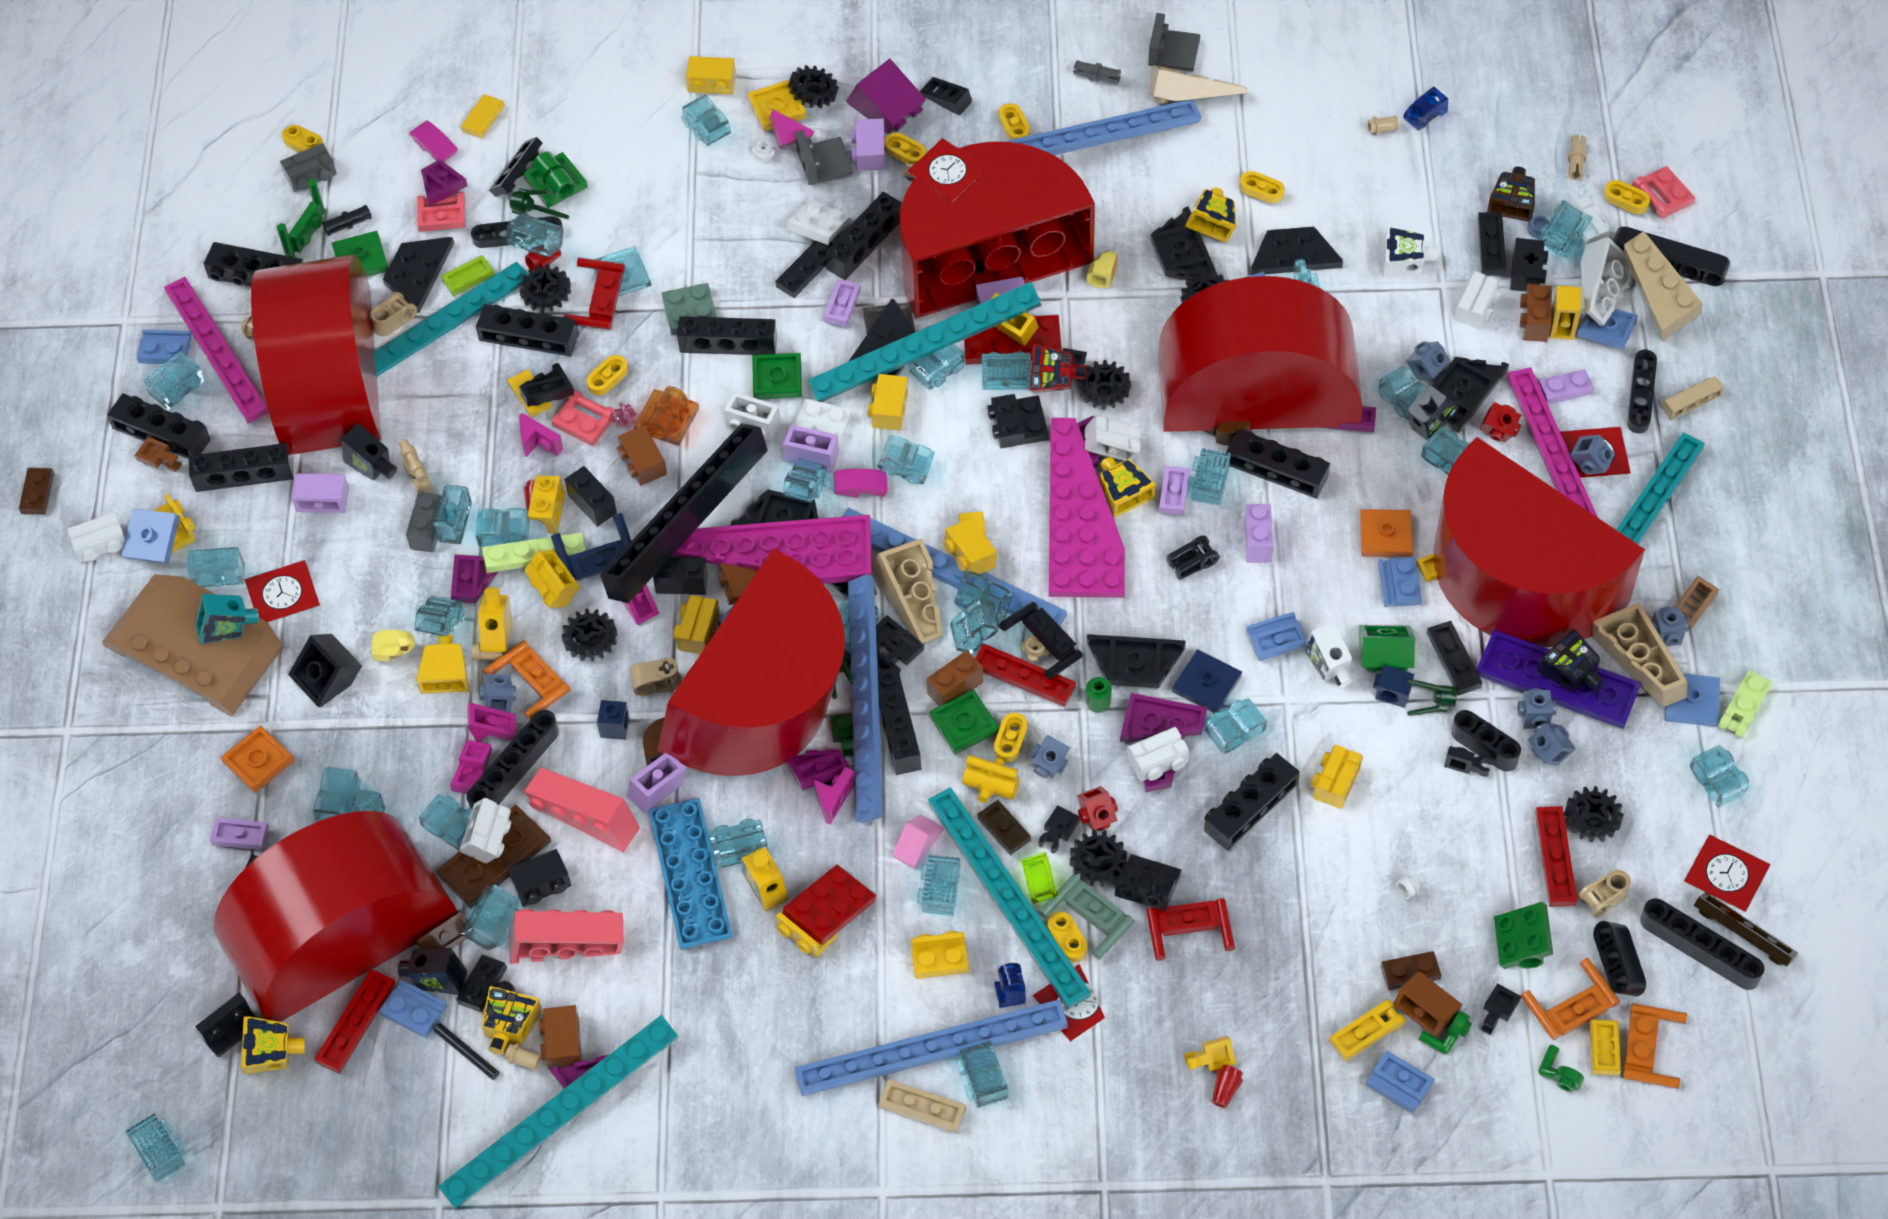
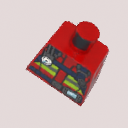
[1029,344,1087,393]

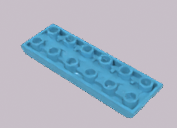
[648,798,733,950]

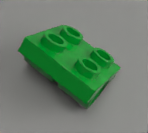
[523,152,588,208]
[1494,902,1553,969]

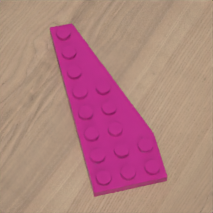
[1049,418,1125,598]
[672,515,872,584]

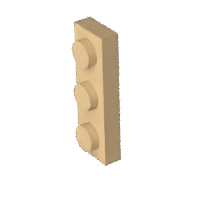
[878,1079,966,1133]

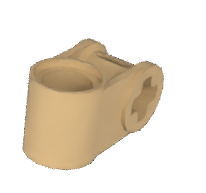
[370,292,417,337]
[630,658,681,696]
[1578,870,1631,918]

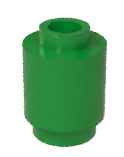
[1085,677,1112,713]

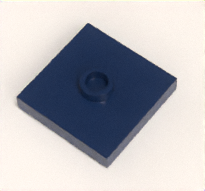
[1172,649,1242,714]

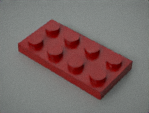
[964,315,1062,365]

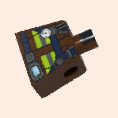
[1487,166,1535,222]

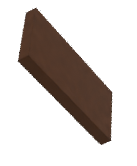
[436,805,551,909]

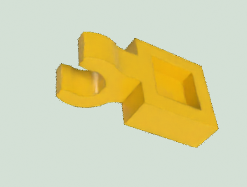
[1184,1035,1236,1072]

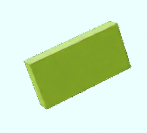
[441,255,495,297]

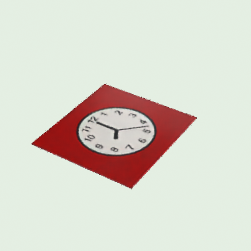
[907,138,989,201]
[1560,427,1631,478]
[244,560,320,622]
[1684,834,1771,912]
[1032,964,1105,1042]

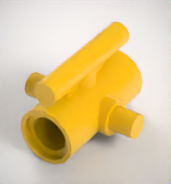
[962,755,1020,803]

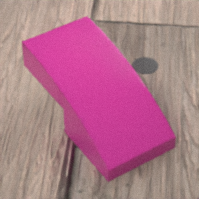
[409,120,458,162]
[834,469,888,498]
[450,740,492,794]

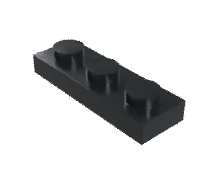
[489,137,543,197]
[1477,212,1506,275]
[775,240,833,298]
[1427,621,1483,696]

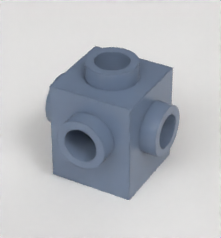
[1405,341,1450,380]
[1570,434,1615,475]
[1651,607,1688,647]
[478,674,516,713]
[1517,688,1557,729]
[1528,723,1576,766]
[1029,735,1071,778]

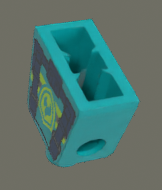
[195,594,259,644]

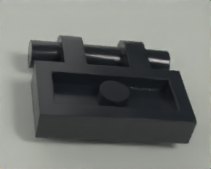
[876,615,924,674]

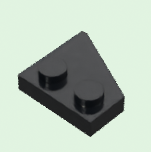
[519,363,574,407]

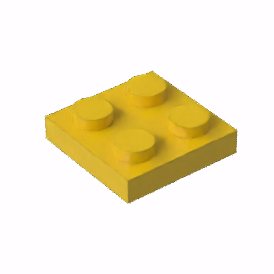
[747,79,807,132]

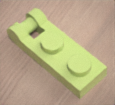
[1718,671,1773,738]

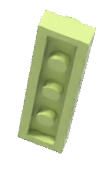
[482,533,586,573]

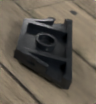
[1150,206,1218,280]
[1251,226,1343,275]
[383,237,454,313]
[848,298,915,376]
[1433,357,1509,433]
[730,489,819,526]
[1087,634,1186,688]

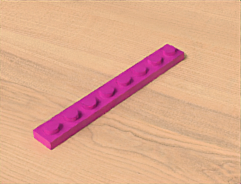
[164,277,269,424]
[1507,367,1597,517]

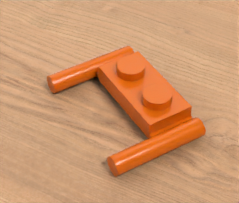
[483,640,571,720]
[1521,958,1620,1040]
[1623,1003,1687,1089]

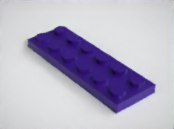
[1476,630,1641,729]

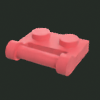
[1632,166,1695,218]
[417,192,466,232]
[551,390,617,446]

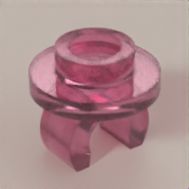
[610,402,637,428]

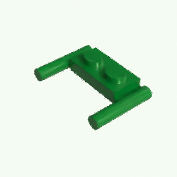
[276,179,325,257]

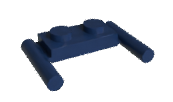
[551,513,632,581]

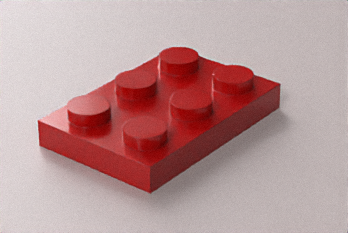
[782,864,876,945]

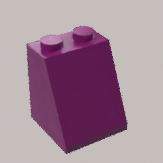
[846,58,926,134]

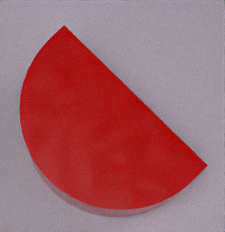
[900,141,1095,319]
[251,254,381,455]
[1158,276,1362,432]
[1433,437,1645,647]
[657,548,845,776]
[214,811,457,1022]

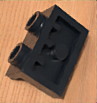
[195,992,257,1057]

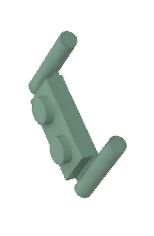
[1038,874,1135,960]

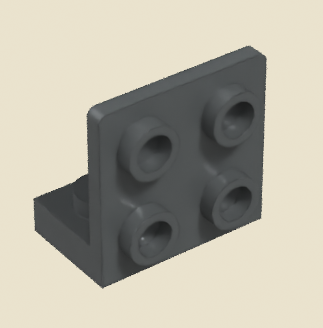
[1148,13,1200,71]
[795,130,853,185]

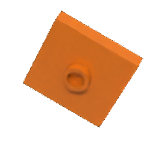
[1360,509,1413,557]
[220,725,295,794]

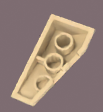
[1150,65,1248,104]
[872,538,943,644]

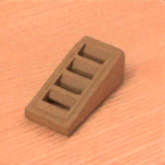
[1674,576,1720,630]

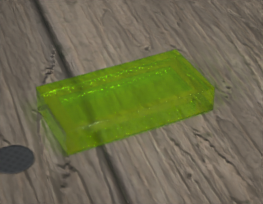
[1021,852,1058,904]

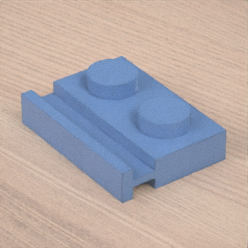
[137,330,192,365]
[1378,557,1422,607]
[1246,612,1307,661]
[379,979,448,1038]
[1365,1051,1435,1114]

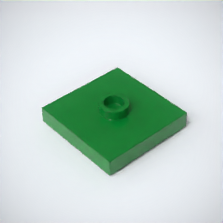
[331,231,388,277]
[752,353,802,399]
[929,689,999,755]

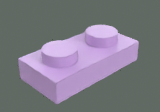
[823,279,861,327]
[1538,369,1594,404]
[1159,466,1190,515]
[210,817,269,850]

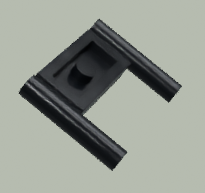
[999,602,1083,679]

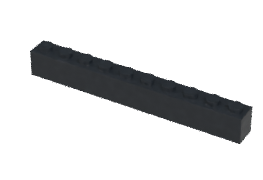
[600,423,768,604]

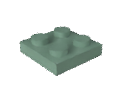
[661,283,717,335]

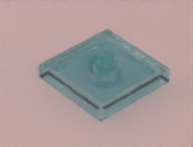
[594,246,652,297]

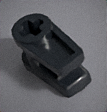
[1166,535,1220,580]

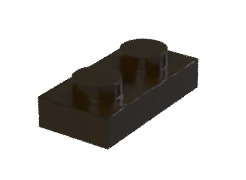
[977,800,1031,855]

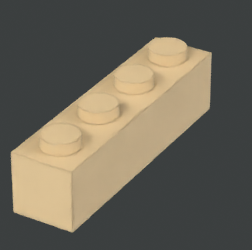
[1662,376,1724,420]

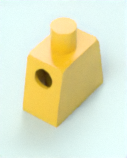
[478,587,513,652]
[417,634,470,694]

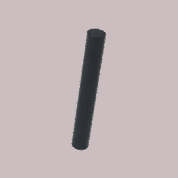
[433,1023,500,1080]

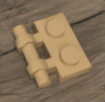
[399,439,435,494]

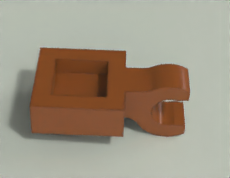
[135,437,182,472]

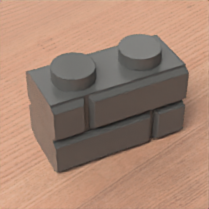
[280,143,337,192]
[406,492,446,552]

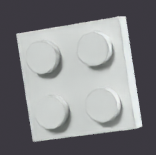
[786,200,850,245]
[795,398,852,448]

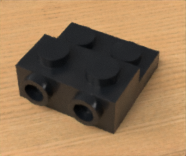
[987,394,1049,448]
[1114,854,1182,912]

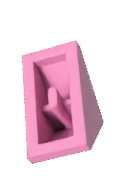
[893,815,944,869]

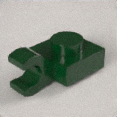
[830,713,854,757]

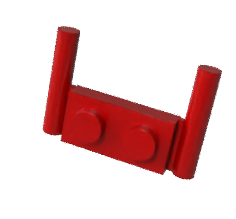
[564,257,625,330]
[1146,898,1235,961]

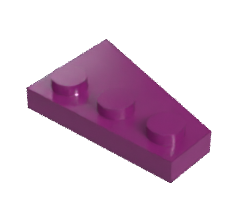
[1120,693,1207,742]

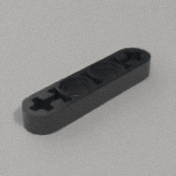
[471,216,564,248]
[1627,349,1657,434]

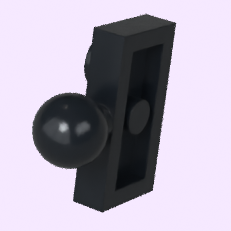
[456,954,516,1013]

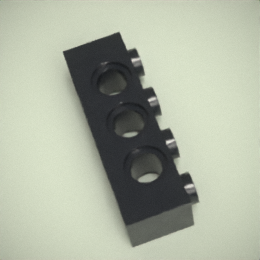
[825,191,902,280]
[203,242,303,286]
[476,304,579,357]
[677,316,778,355]
[107,393,211,459]
[1225,429,1330,499]
[189,443,294,492]
[878,667,921,775]
[1204,752,1300,851]

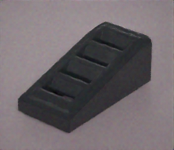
[920,77,972,115]

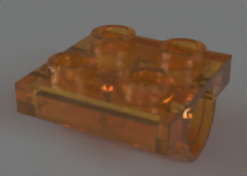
[634,386,699,446]

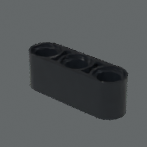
[1451,710,1521,772]
[1593,921,1647,997]

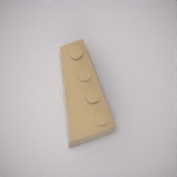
[1624,231,1702,341]
[1592,602,1687,707]

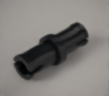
[322,205,372,236]

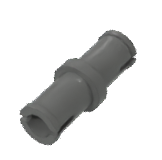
[1073,60,1121,84]

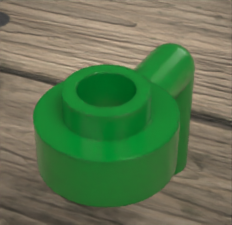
[1418,1010,1472,1054]
[1538,1045,1584,1092]

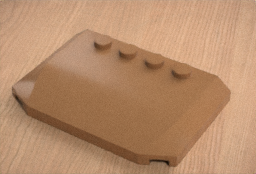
[102,574,283,717]

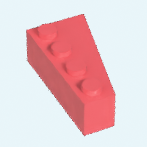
[524,767,640,852]
[509,909,624,964]

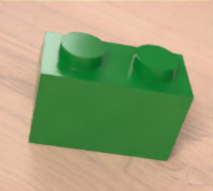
[1359,625,1415,671]

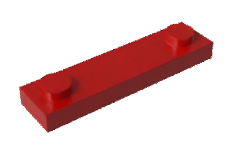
[975,643,1076,707]
[1535,806,1577,907]
[315,969,396,1074]

